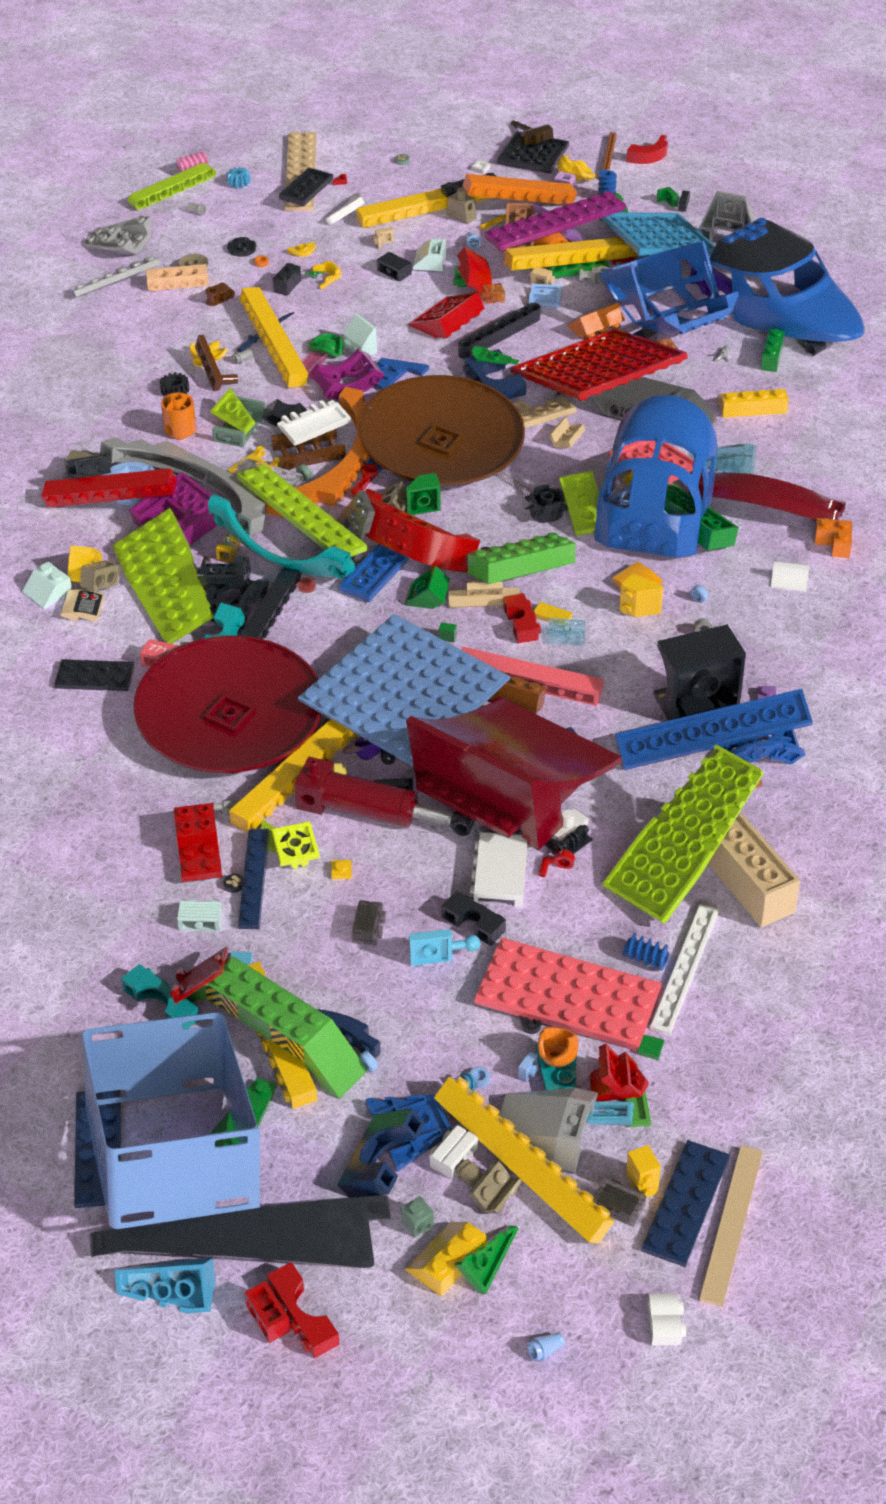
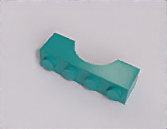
[121,964,199,1029]

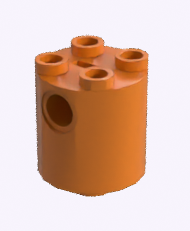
[161,392,197,440]

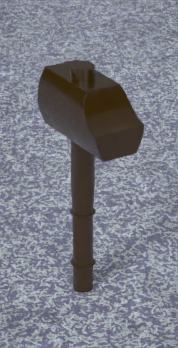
[511,120,554,146]

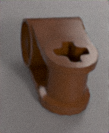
[205,282,235,306]

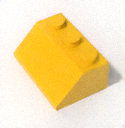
[405,1222,486,1296]

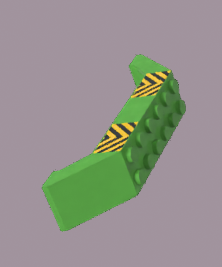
[186,956,367,1099]

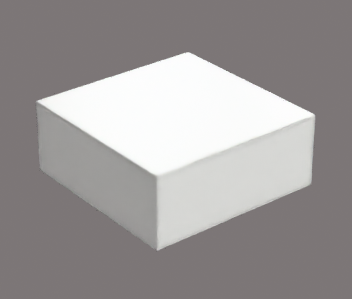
[471,160,491,174]

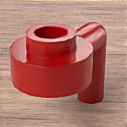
[538,850,575,877]

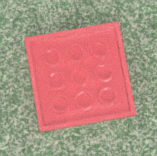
[608,441,693,483]

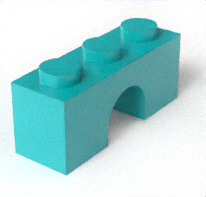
[204,603,245,639]

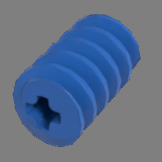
[598,169,617,195]
[622,933,670,971]

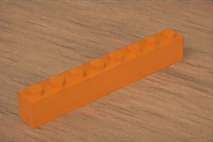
[462,174,577,205]

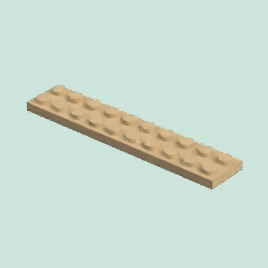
[285,131,316,211]

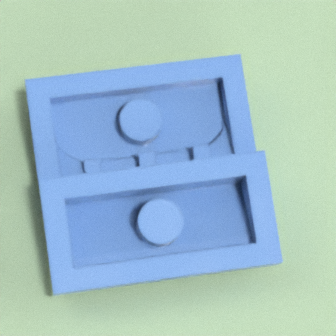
[529,283,562,307]

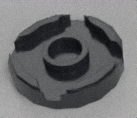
[227,237,257,257]

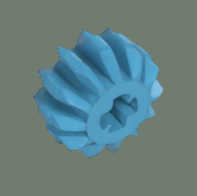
[226,167,251,189]

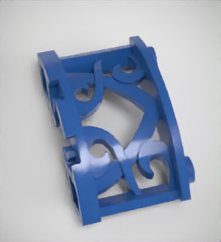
[723,730,805,764]

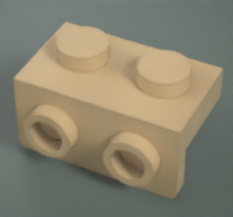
[549,417,585,449]

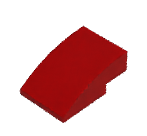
[457,247,492,296]

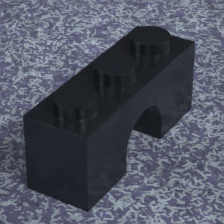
[442,891,506,946]

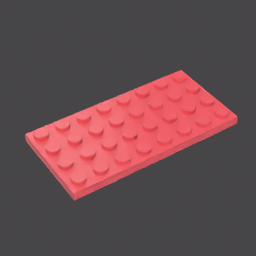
[474,937,662,1051]

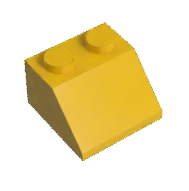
[619,573,663,617]

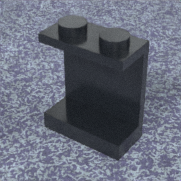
[65,455,111,478]

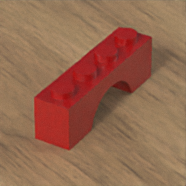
[267,1262,340,1359]

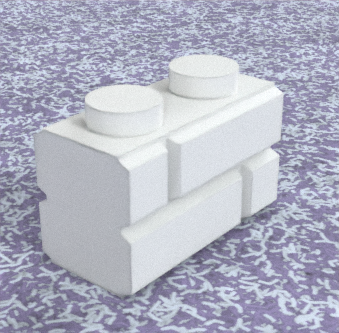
[429,1125,478,1180]

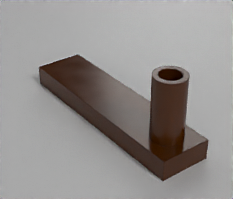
[195,335,239,391]

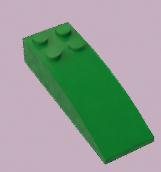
[664,484,739,551]

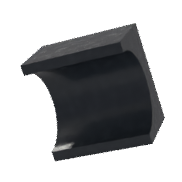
[653,624,746,721]

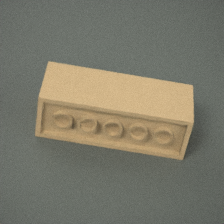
[708,812,800,928]

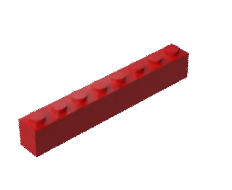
[41,468,177,507]

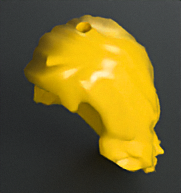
[557,154,595,181]

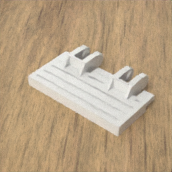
[277,400,351,446]

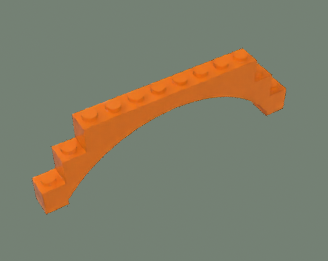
[265,387,370,518]

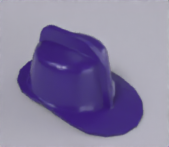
[342,737,382,760]

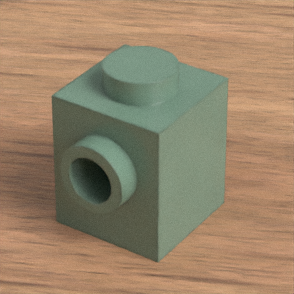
[401,1196,434,1237]

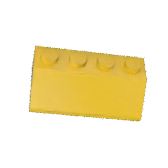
[717,389,789,418]

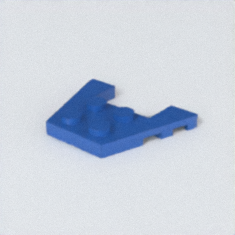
[369,358,429,390]
[365,1094,452,1171]

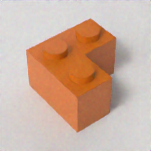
[815,518,852,558]

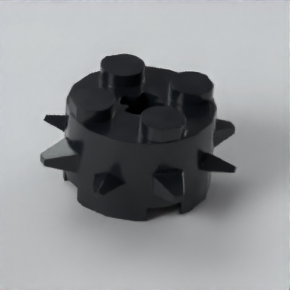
[525,485,568,523]

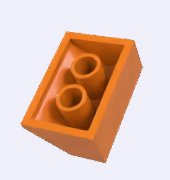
[567,303,625,339]

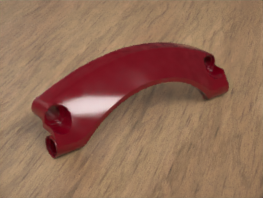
[688,472,846,521]

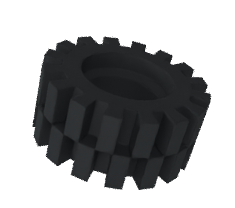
[160,372,190,396]

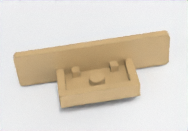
[448,581,520,608]

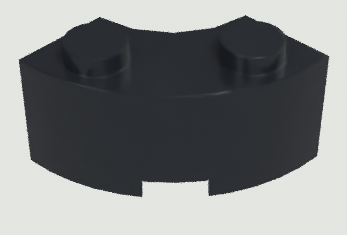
[262,399,308,427]

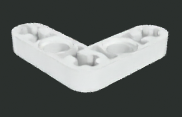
[325,192,365,225]

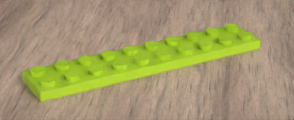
[237,464,367,557]

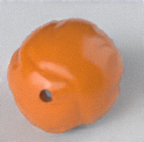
[538,1026,579,1067]

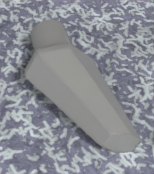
[213,800,240,815]

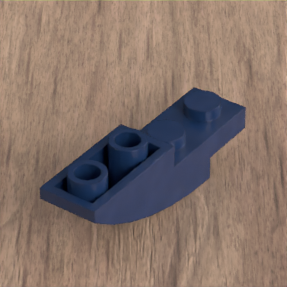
[317,1009,381,1059]

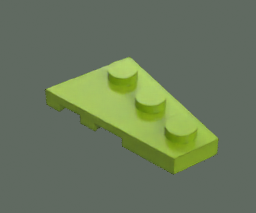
[210,387,255,435]

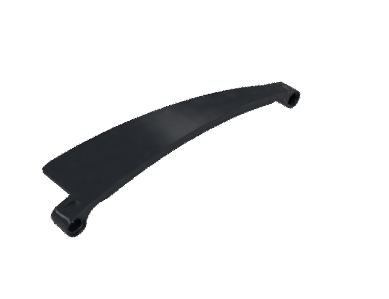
[89,1195,391,1268]

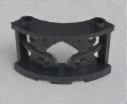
[197,556,251,586]
[206,579,269,629]

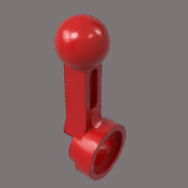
[350,464,378,498]

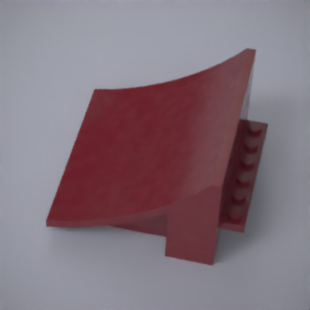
[406,697,622,851]

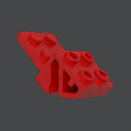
[173,803,223,882]

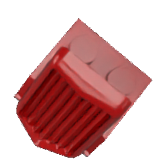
[590,1043,649,1102]

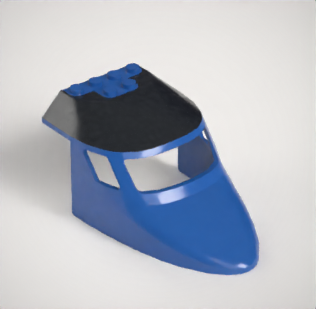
[709,218,865,342]

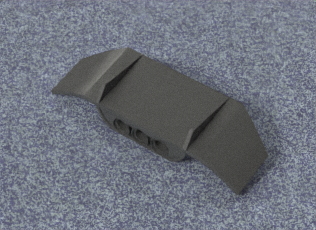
[554,377,716,425]

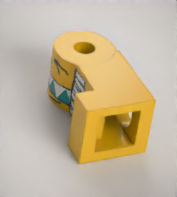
[216,533,241,562]

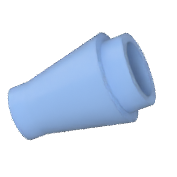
[466,231,481,249]
[527,1332,565,1361]

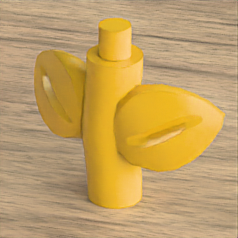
[189,341,227,367]

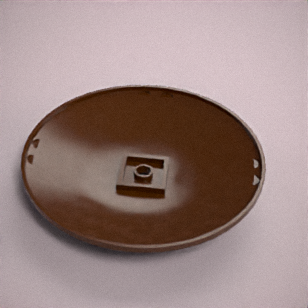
[359,375,525,486]

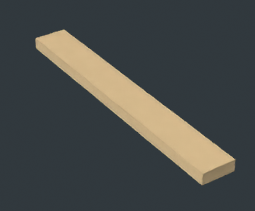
[700,1145,763,1308]

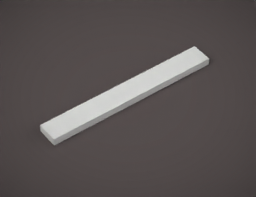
[650,904,719,1035]

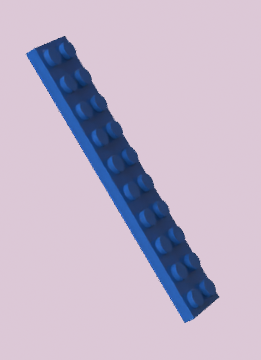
[615,689,813,770]

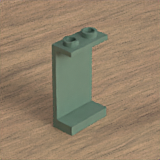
[212,396,265,448]

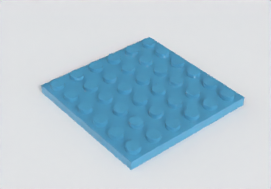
[601,212,715,256]

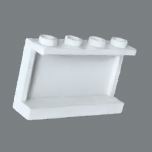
[470,832,527,907]

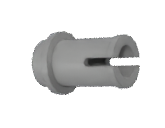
[187,203,207,215]
[232,348,253,364]

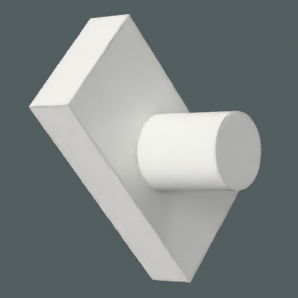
[552,809,589,842]

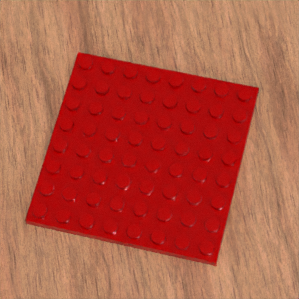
[510,328,688,401]

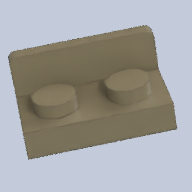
[468,1161,522,1214]

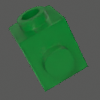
[656,187,679,208]
[453,266,467,287]

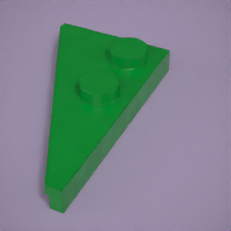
[454,1225,519,1294]

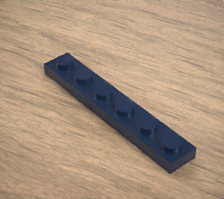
[238,829,270,929]

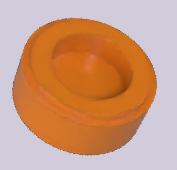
[254,255,269,267]

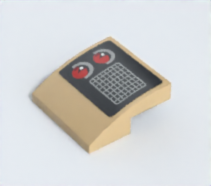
[60,589,105,622]

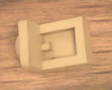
[373,227,394,249]

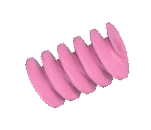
[176,151,208,172]

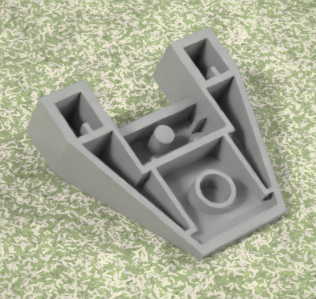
[698,190,756,243]

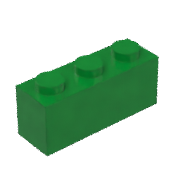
[761,329,785,372]

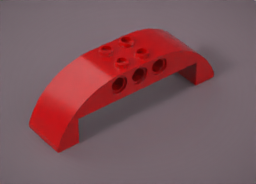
[365,489,480,573]

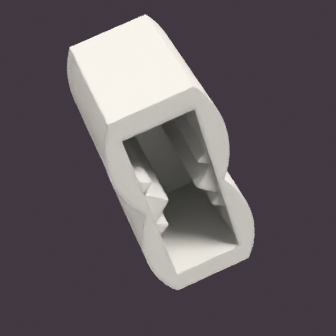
[647,1293,686,1346]

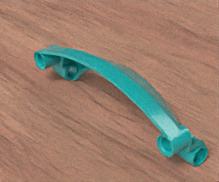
[208,494,355,579]

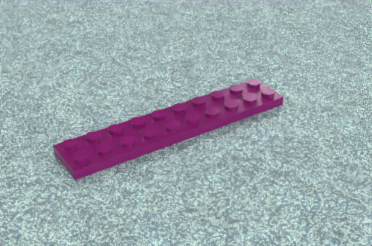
[484,191,626,251]

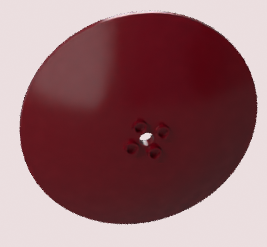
[134,635,322,773]

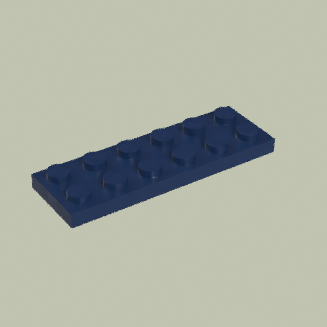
[74,1090,121,1208]
[641,1140,730,1268]

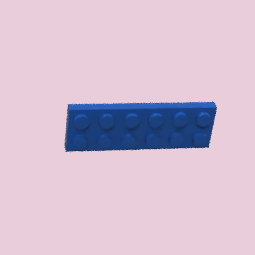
[339,544,410,602]

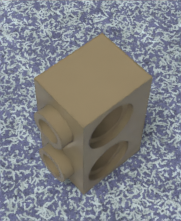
[381,481,407,511]
[80,560,119,592]

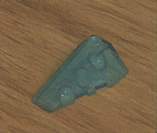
[689,444,757,474]

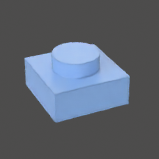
[518,1052,539,1082]

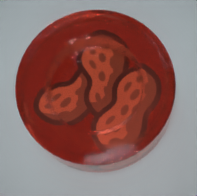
[298,578,316,593]

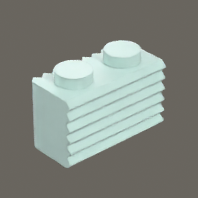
[177,899,223,932]

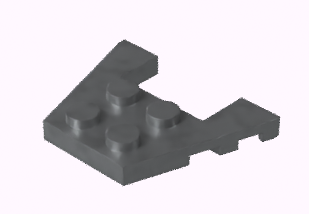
[336,490,375,563]

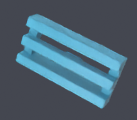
[587,1102,634,1125]

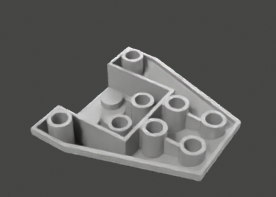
[82,216,151,255]
[499,1088,598,1174]

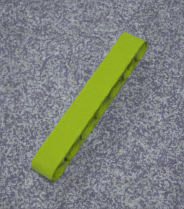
[128,163,216,211]

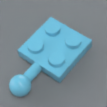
[409,929,481,966]

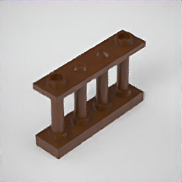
[271,429,346,471]

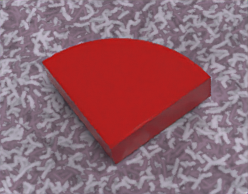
[333,174,347,185]

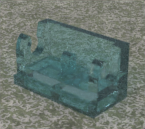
[548,618,586,646]

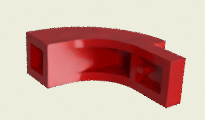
[626,135,668,164]

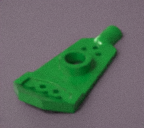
[472,346,519,365]

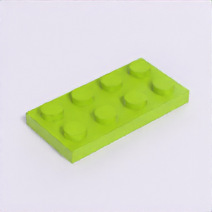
[559,471,599,536]

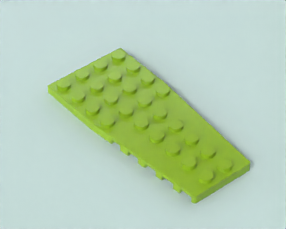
[112,508,214,644]
[602,745,764,925]

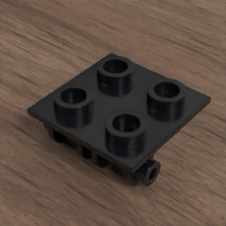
[545,825,593,854]

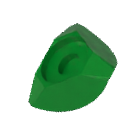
[308,333,343,358]

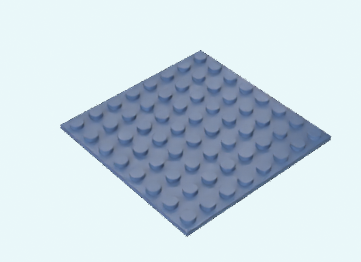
[298,614,510,767]

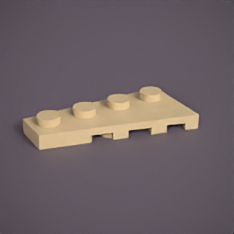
[520,397,576,429]

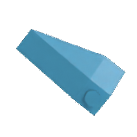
[114,1258,216,1313]

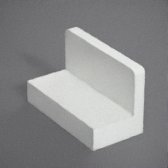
[771,561,809,592]

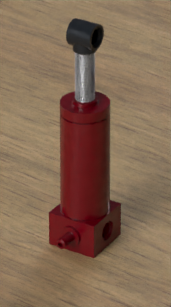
[294,756,475,837]

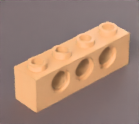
[146,264,209,291]

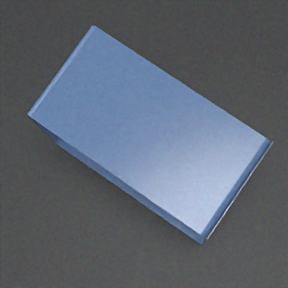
[82,1013,260,1229]

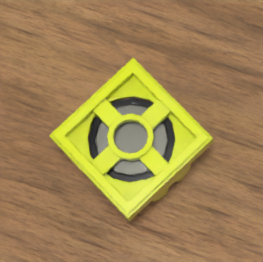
[271,821,320,869]

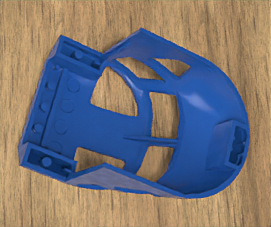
[597,241,739,335]
[594,395,718,557]

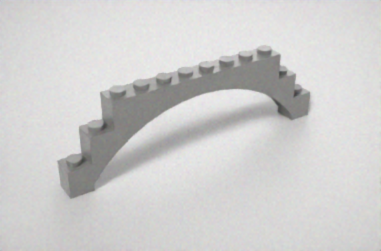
[100,437,266,535]

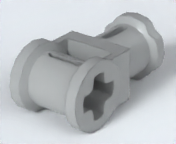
[579,266,609,286]

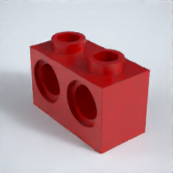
[244,1281,290,1343]

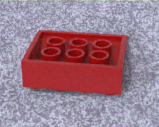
[408,292,485,339]

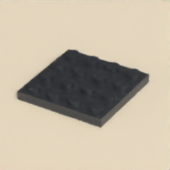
[498,131,569,174]

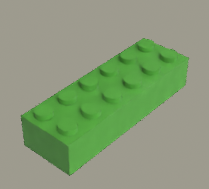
[468,532,575,584]

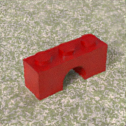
[503,593,541,644]

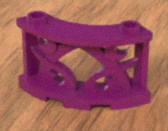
[308,349,385,400]

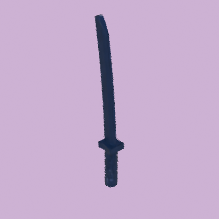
[237,312,295,352]

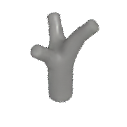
[713,345,730,362]

